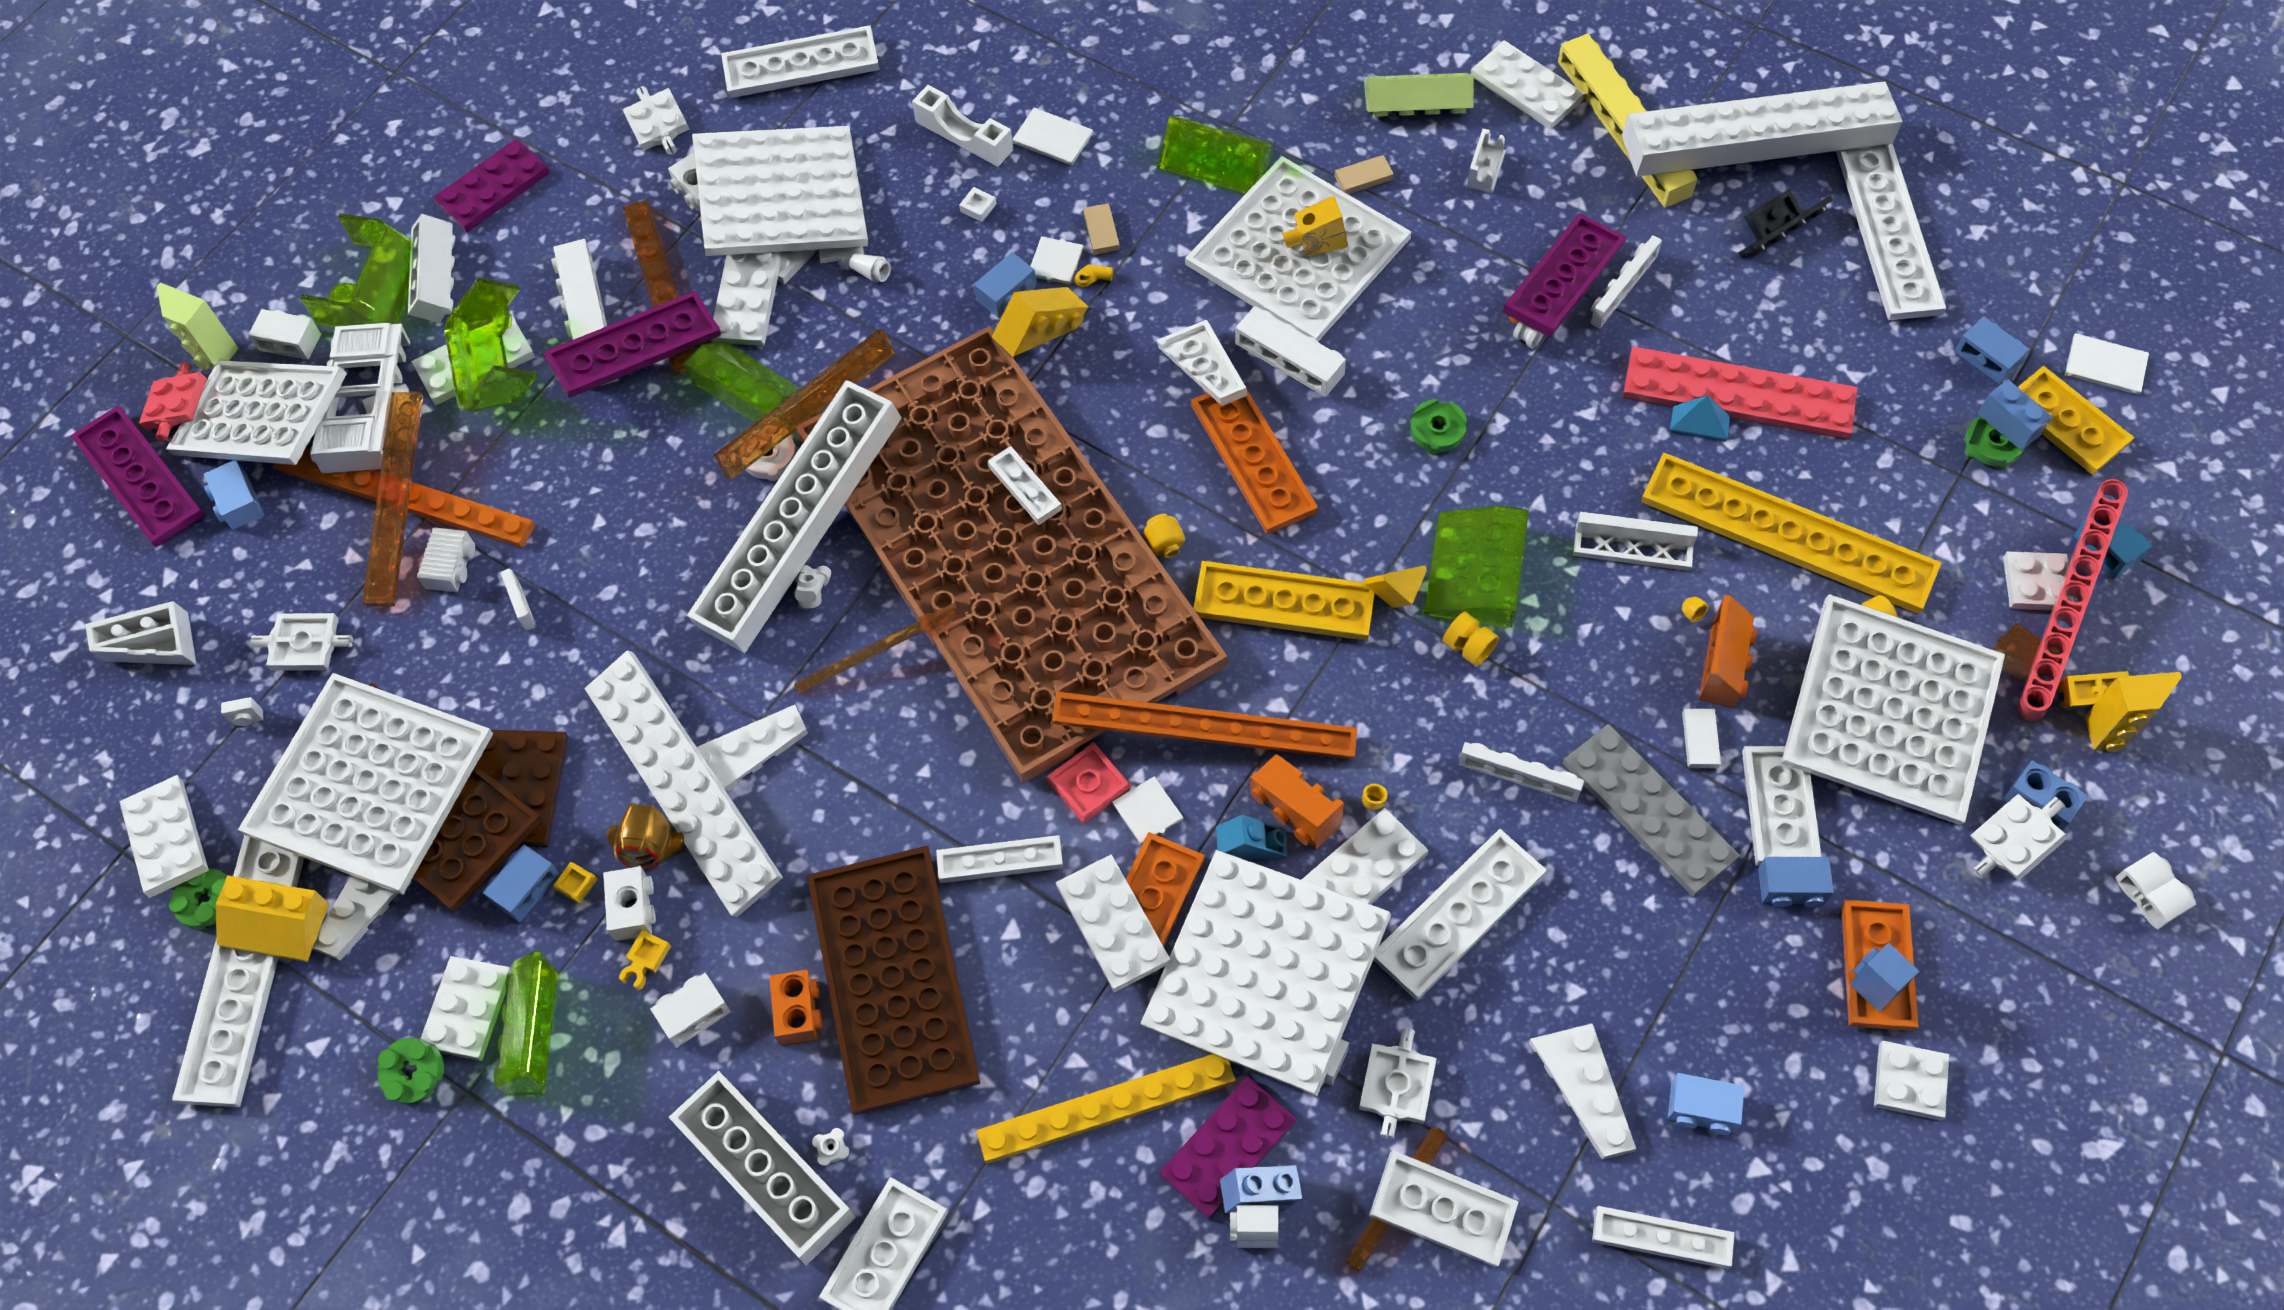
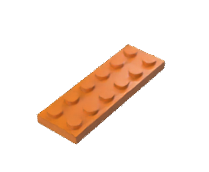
[1191,388,1318,535]

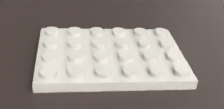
[166,360,347,465]

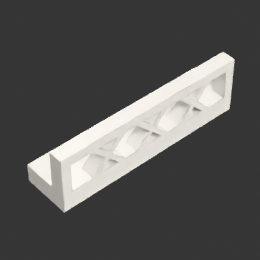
[1573,512,1698,571]

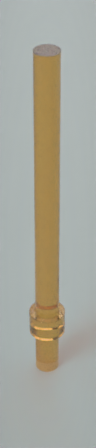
[794,604,957,694]

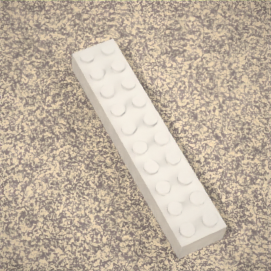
[1622,81,1903,177]
[687,380,901,653]

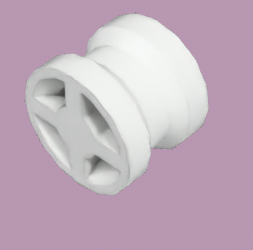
[1513,321,1544,349]

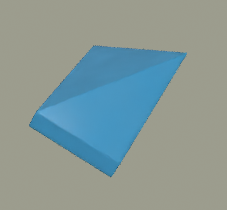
[1669,395,1730,442]

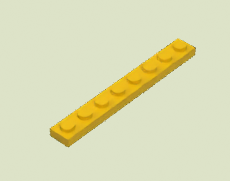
[976,1054,1236,1164]

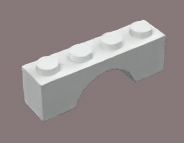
[912,85,1014,167]

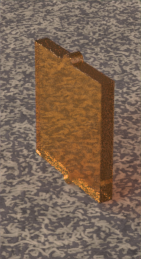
[1993,622,2060,684]

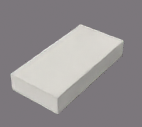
[500,568,536,631]
[1682,709,1721,769]

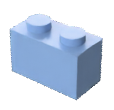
[204,460,265,530]
[1668,1073,1745,1135]

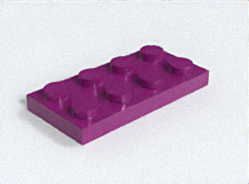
[433,139,550,232]
[1159,1076,1297,1220]

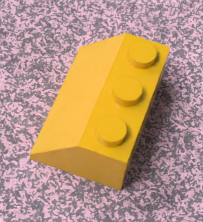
[2084,672,2182,752]
[216,875,329,962]

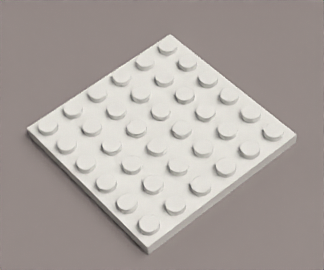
[692,126,868,256]
[1185,156,1411,341]
[1781,594,2005,825]
[238,673,493,895]
[1140,850,1391,1096]

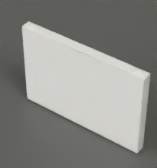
[1012,108,1093,166]
[2065,333,2149,395]

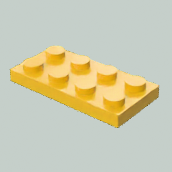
[2018,366,2135,475]

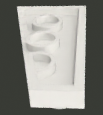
[1156,320,1248,406]
[313,875,412,961]

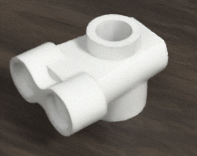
[795,565,831,608]

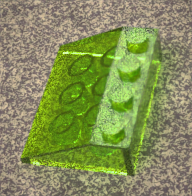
[1424,506,1529,628]

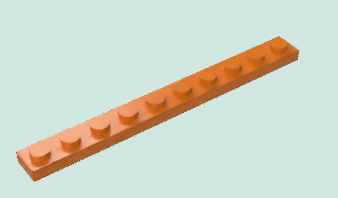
[273,448,535,549]
[1052,692,1357,760]

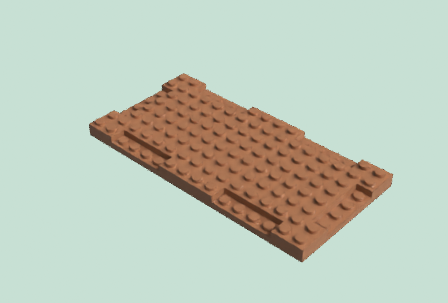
[796,326,1228,784]

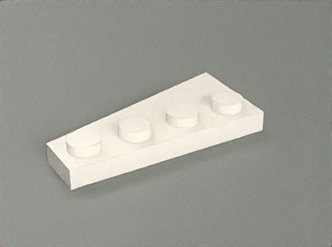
[697,705,808,791]
[1529,1024,1636,1160]

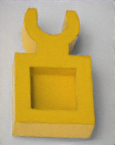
[619,930,671,991]

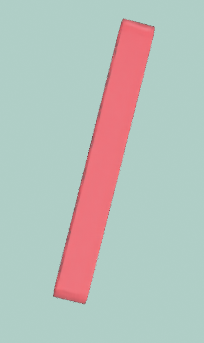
[2017,479,2128,722]

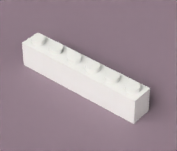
[551,239,619,386]

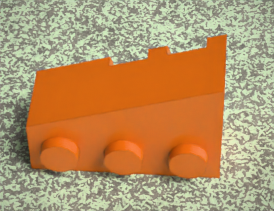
[1250,754,1344,850]

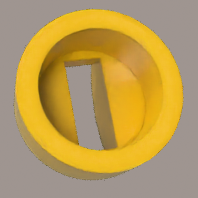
[1682,597,1709,623]
[1362,784,1388,811]

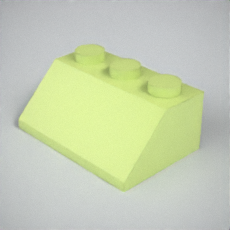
[157,283,239,370]

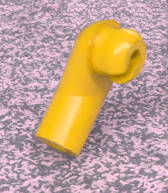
[1075,264,1114,287]

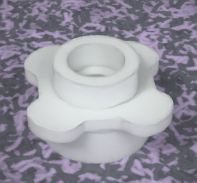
[812,1128,849,1166]

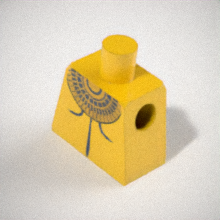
[1282,196,1348,256]

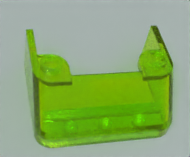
[300,213,411,327]
[445,277,537,412]

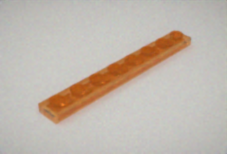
[622,199,701,376]
[713,329,896,480]
[362,392,423,607]

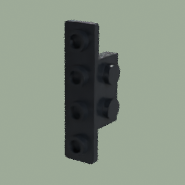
[1738,189,1834,257]

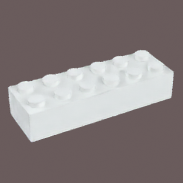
[669,1071,856,1266]

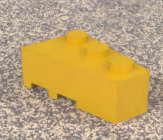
[992,287,1088,357]

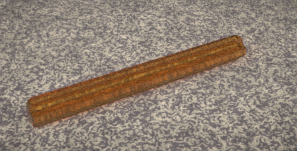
[1346,1126,1448,1272]

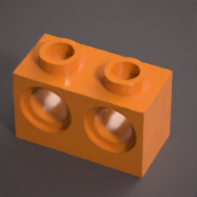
[769,969,823,1046]

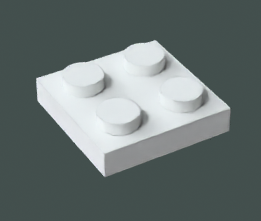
[2003,551,2074,610]
[1874,1041,1949,1121]

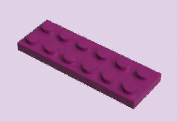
[1502,213,1627,337]
[543,291,721,398]
[70,405,205,548]

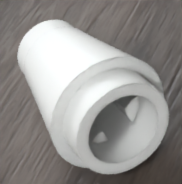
[849,253,891,283]

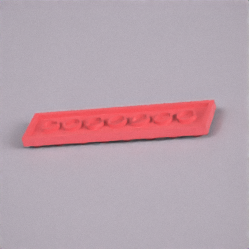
[1622,346,1858,440]

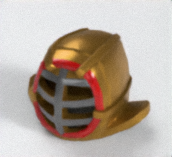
[606,803,684,871]

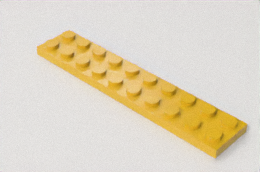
[1641,452,1942,614]

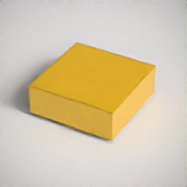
[552,861,598,904]

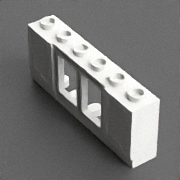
[310,323,410,473]

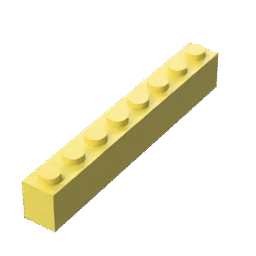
[1558,34,1697,208]

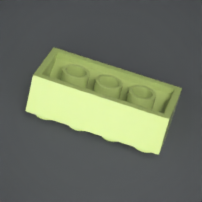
[1364,73,1474,117]

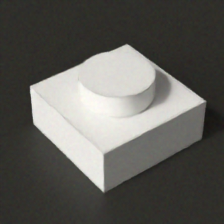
[959,187,997,222]
[221,697,263,726]

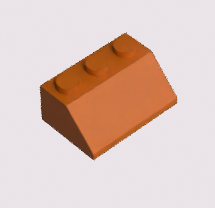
[1699,595,1757,708]

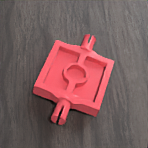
[139,362,207,442]

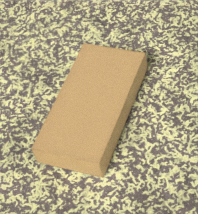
[1334,155,1394,194]
[1083,203,1120,255]

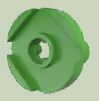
[1410,399,1467,455]
[1965,416,2025,469]
[169,868,227,930]
[378,1038,444,1103]

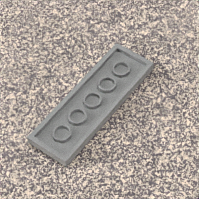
[1562,724,1740,897]

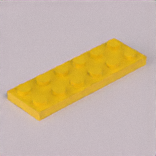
[1193,561,1375,641]

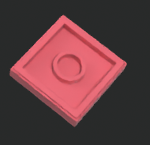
[1046,742,1131,824]

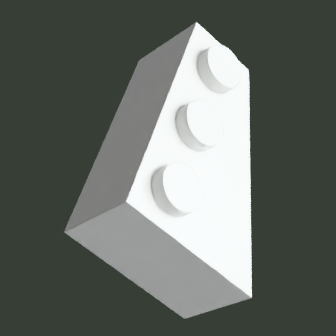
[85,601,197,665]

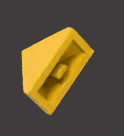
[1364,565,1427,608]

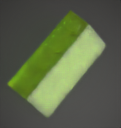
[1157,115,1276,193]
[684,342,809,429]
[494,951,558,1096]

